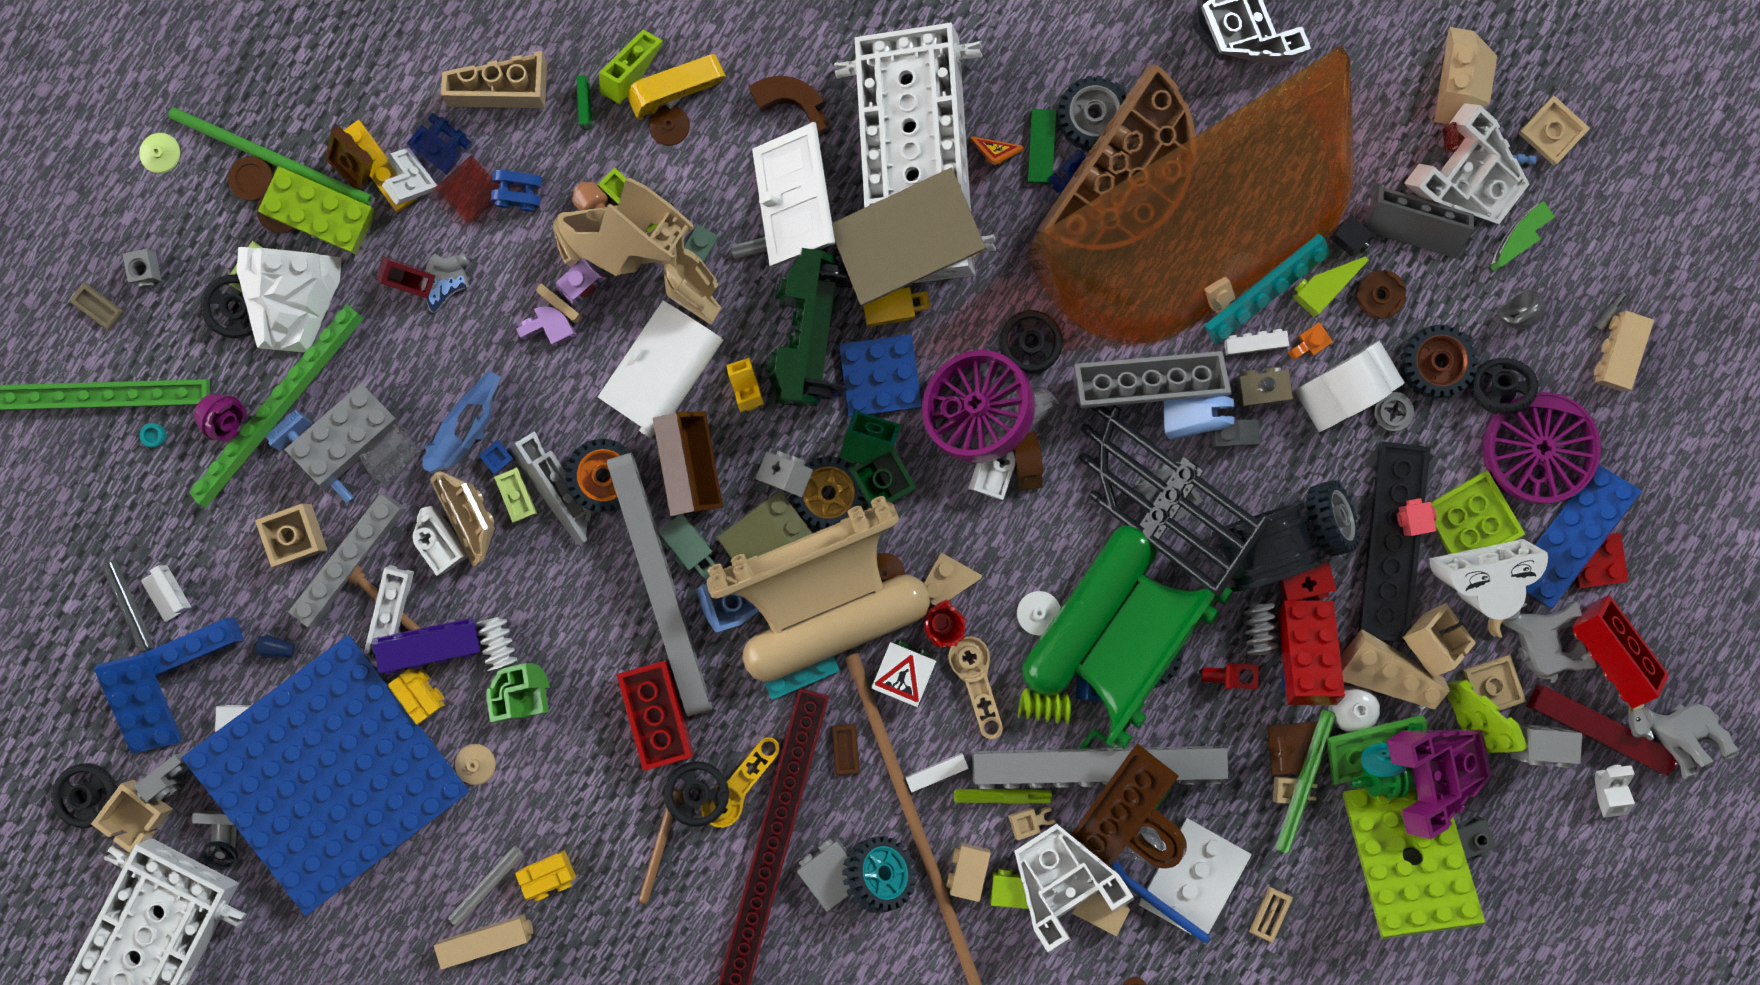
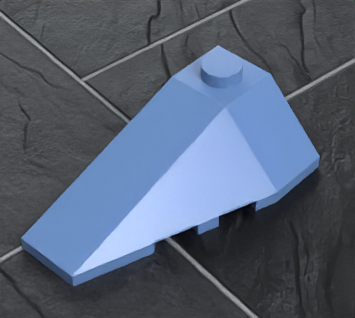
[696,584,759,633]

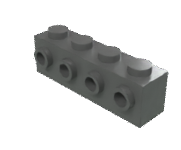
[1403,816,1497,865]

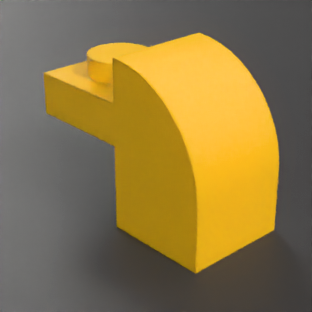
[726,357,764,412]

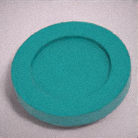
[1361,743,1407,777]

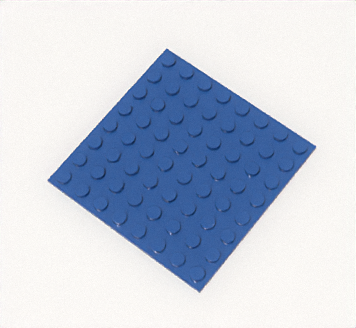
[181,634,470,916]

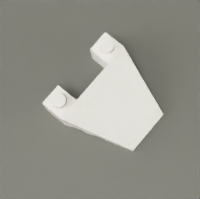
[1404,103,1529,224]
[1015,824,1135,954]

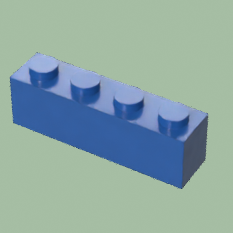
[142,618,244,677]

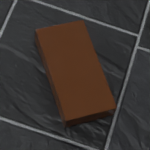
[831,723,860,775]

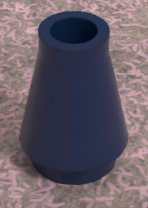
[255,634,295,659]

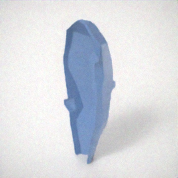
[423,371,501,474]

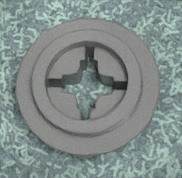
[1374,392,1414,431]

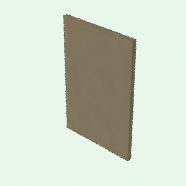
[832,167,986,306]

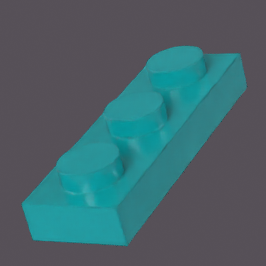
[764,656,840,700]

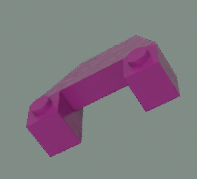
[1387,729,1492,840]

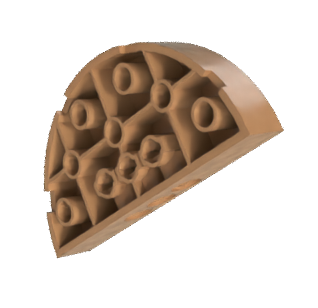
[1036,64,1196,249]

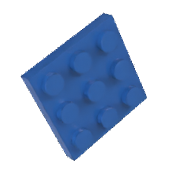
[839,334,922,417]

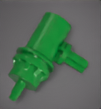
[1350,723,1423,799]

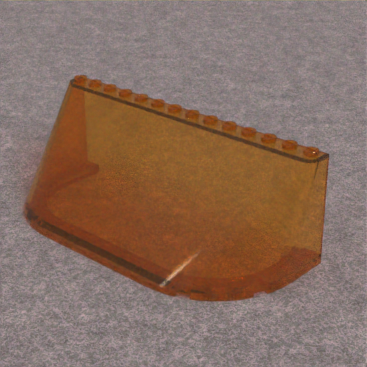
[1025,45,1354,344]

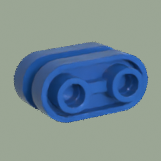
[491,170,542,212]

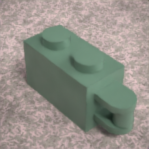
[658,515,716,580]

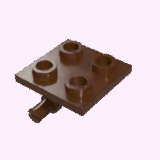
[1267,721,1322,775]

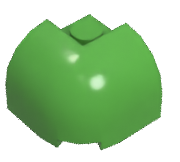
[486,663,550,722]

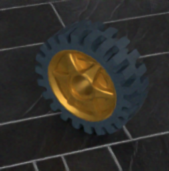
[792,456,865,529]

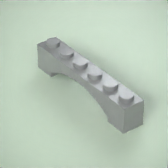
[288,494,407,627]

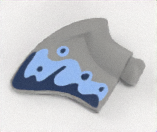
[425,253,470,313]

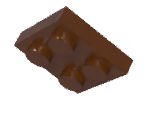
[325,126,373,191]

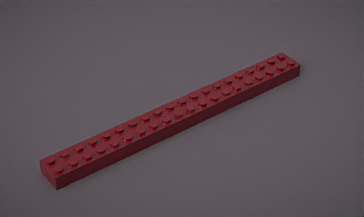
[718,688,830,985]

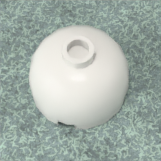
[1328,684,1380,733]

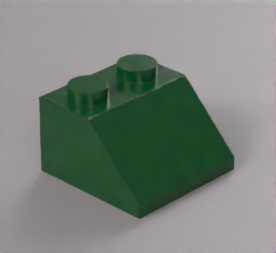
[839,410,901,464]
[849,449,917,508]

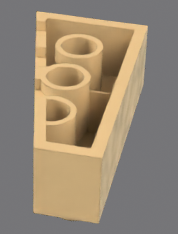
[441,51,547,108]

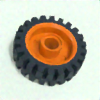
[565,439,640,512]

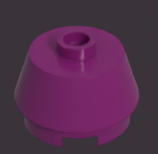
[194,394,247,442]

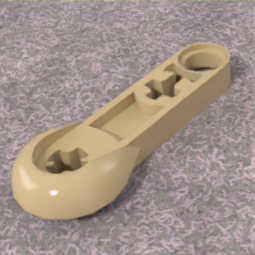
[948,636,1003,739]

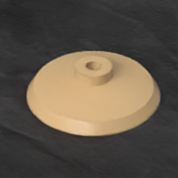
[454,744,496,786]

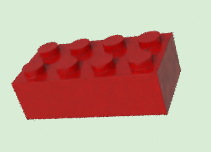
[1572,595,1669,709]
[1277,601,1345,705]
[616,659,694,771]

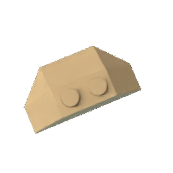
[1434,27,1497,125]
[430,471,495,567]

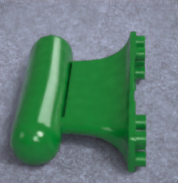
[1022,525,1233,750]

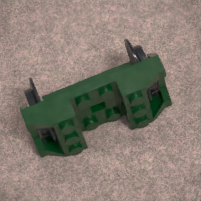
[765,248,853,407]

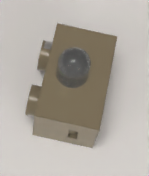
[1235,367,1293,408]

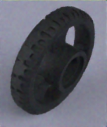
[200,275,253,339]
[999,310,1063,374]
[1471,357,1538,415]
[664,761,729,827]
[51,763,117,828]

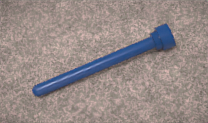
[1110,861,1210,943]

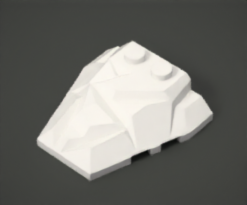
[237,247,342,352]

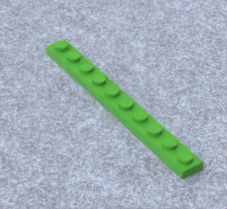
[189,304,364,508]
[0,379,210,410]

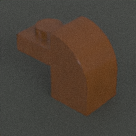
[1012,431,1043,491]

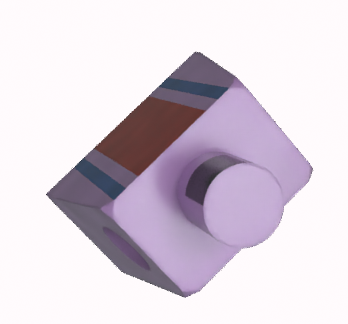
[556,259,607,308]

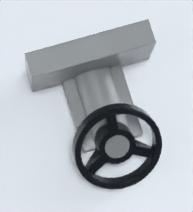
[192,810,238,869]

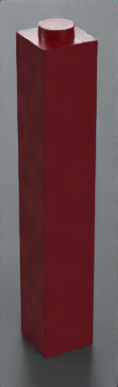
[1526,685,1678,776]

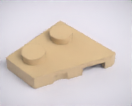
[924,552,982,605]

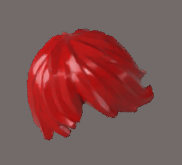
[923,599,966,648]

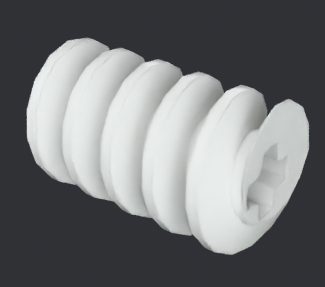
[475,617,517,671]

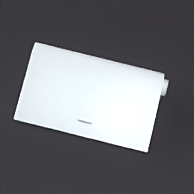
[598,300,723,439]

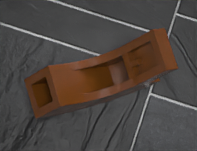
[748,76,829,137]

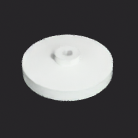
[1017,591,1061,635]

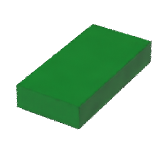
[576,75,592,130]

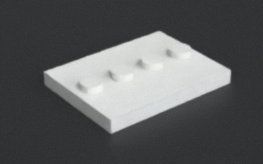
[1138,817,1252,935]

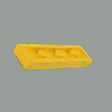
[344,119,417,213]

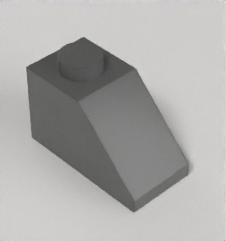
[1210,420,1260,448]

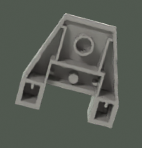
[1201,0,1311,67]

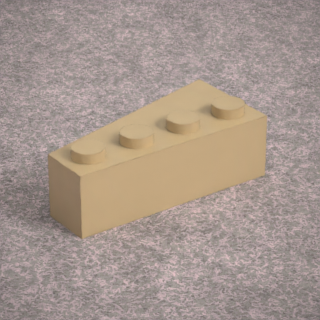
[1340,629,1450,710]

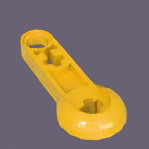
[700,737,780,828]

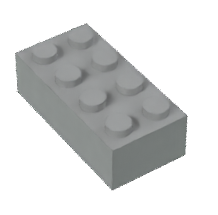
[284,383,399,490]

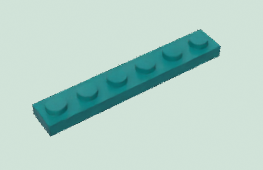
[1204,234,1330,345]

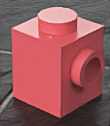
[1397,498,1437,536]

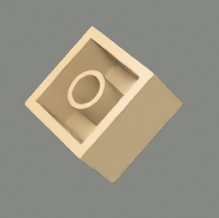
[255,503,328,567]

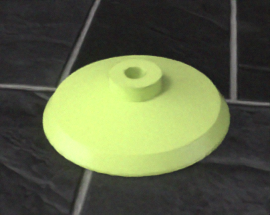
[139,133,180,173]

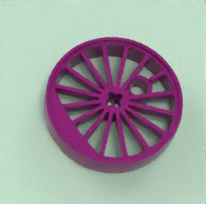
[922,350,1035,463]
[1482,392,1601,504]

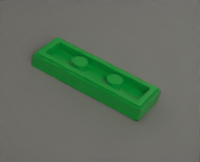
[1027,109,1056,184]

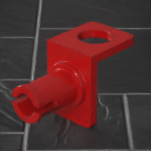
[1202,663,1259,689]

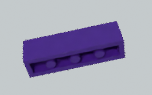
[373,618,480,675]

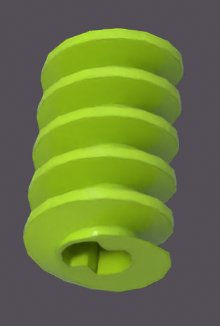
[1018,688,1071,725]

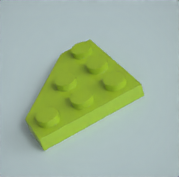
[1447,680,1528,753]

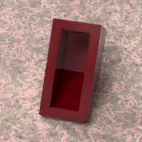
[375,256,435,299]

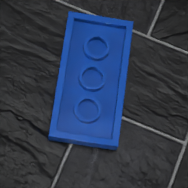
[94,653,181,754]

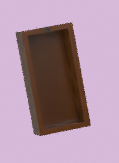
[653,411,723,516]

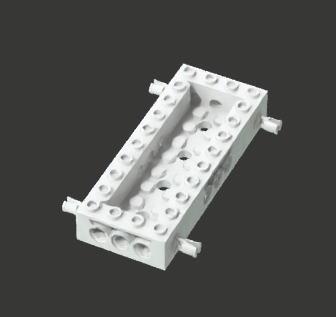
[834,23,996,283]
[63,838,247,985]

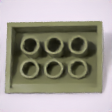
[717,491,812,559]

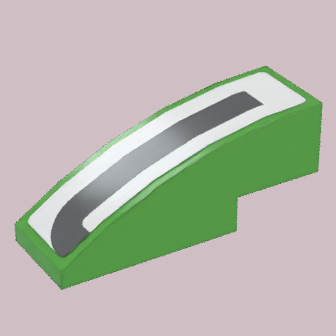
[1490,201,1555,271]

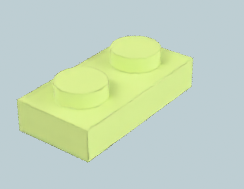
[494,468,537,523]

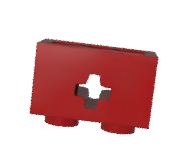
[1278,562,1336,602]

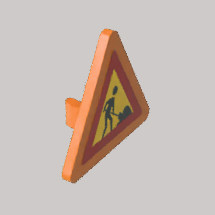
[970,137,1023,165]

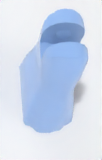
[1164,396,1234,440]

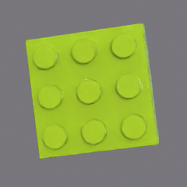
[1431,470,1525,554]

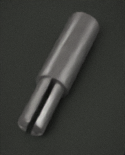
[1592,292,1627,332]

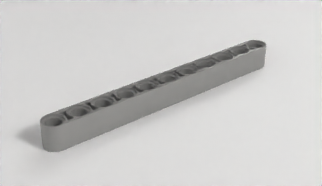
[607,453,712,717]

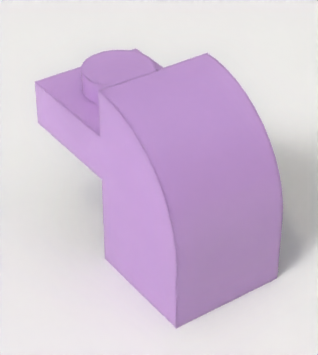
[516,306,577,347]

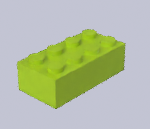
[258,166,376,255]

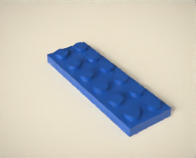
[1526,464,1642,610]

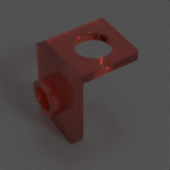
[1443,122,1465,153]

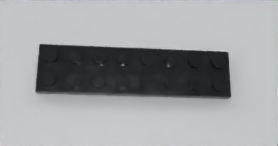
[1358,441,1431,643]

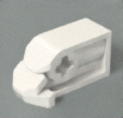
[968,431,1016,500]
[413,506,468,576]

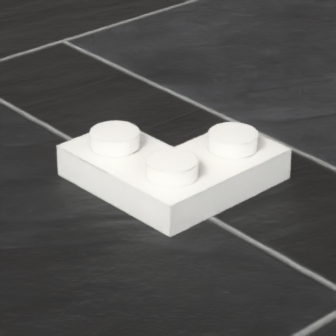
[382,147,437,205]

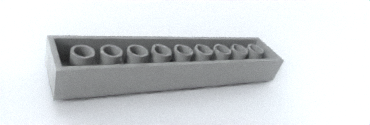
[972,746,1228,789]

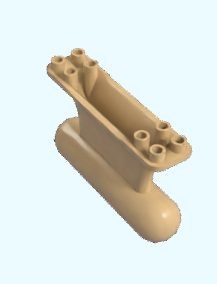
[707,496,930,682]

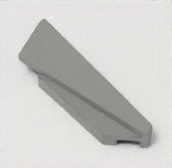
[507,431,591,545]

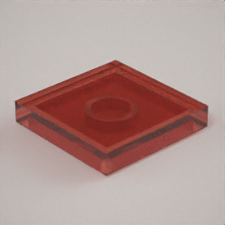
[435,155,499,225]

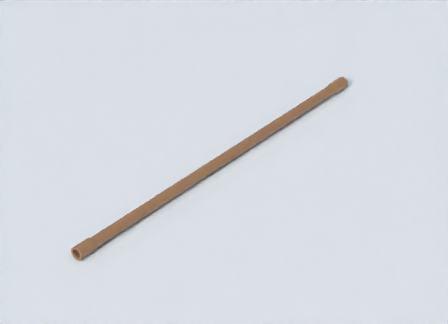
[844,652,982,985]

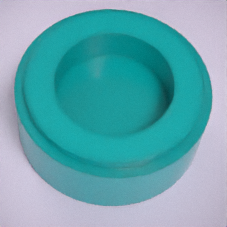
[139,423,167,448]

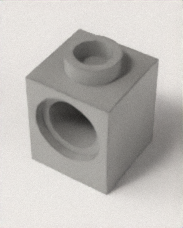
[123,249,161,289]

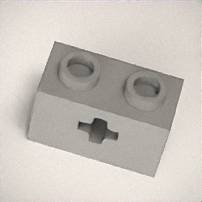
[755,451,813,497]

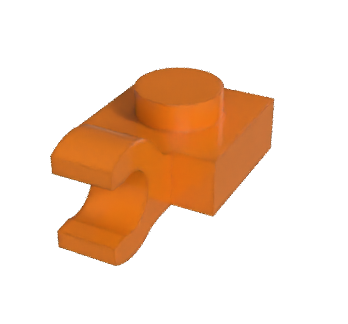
[1287,322,1333,360]

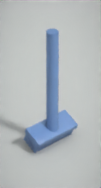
[266,409,354,504]

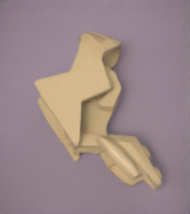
[553,178,721,324]

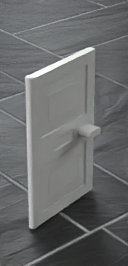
[752,122,835,267]

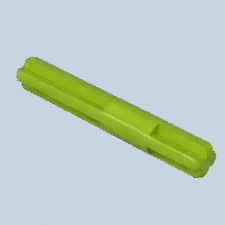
[954,789,1052,804]

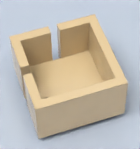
[1403,603,1476,678]
[91,780,173,854]

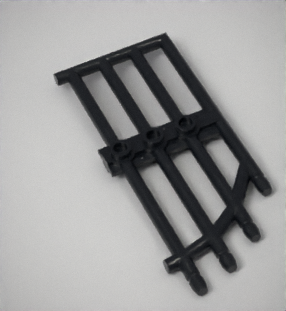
[1079,405,1272,597]

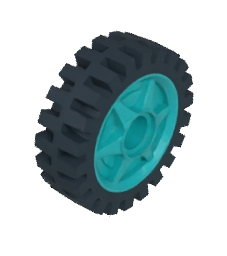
[842,836,917,914]

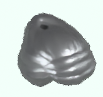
[1497,289,1546,330]

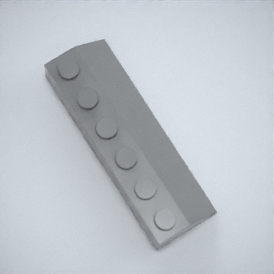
[1073,351,1231,408]

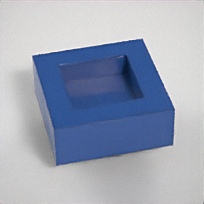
[479,440,515,475]

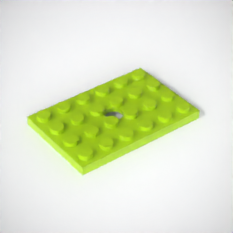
[1343,788,1485,940]

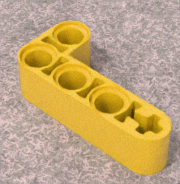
[627,54,726,120]

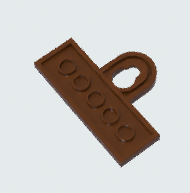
[1071,743,1187,868]

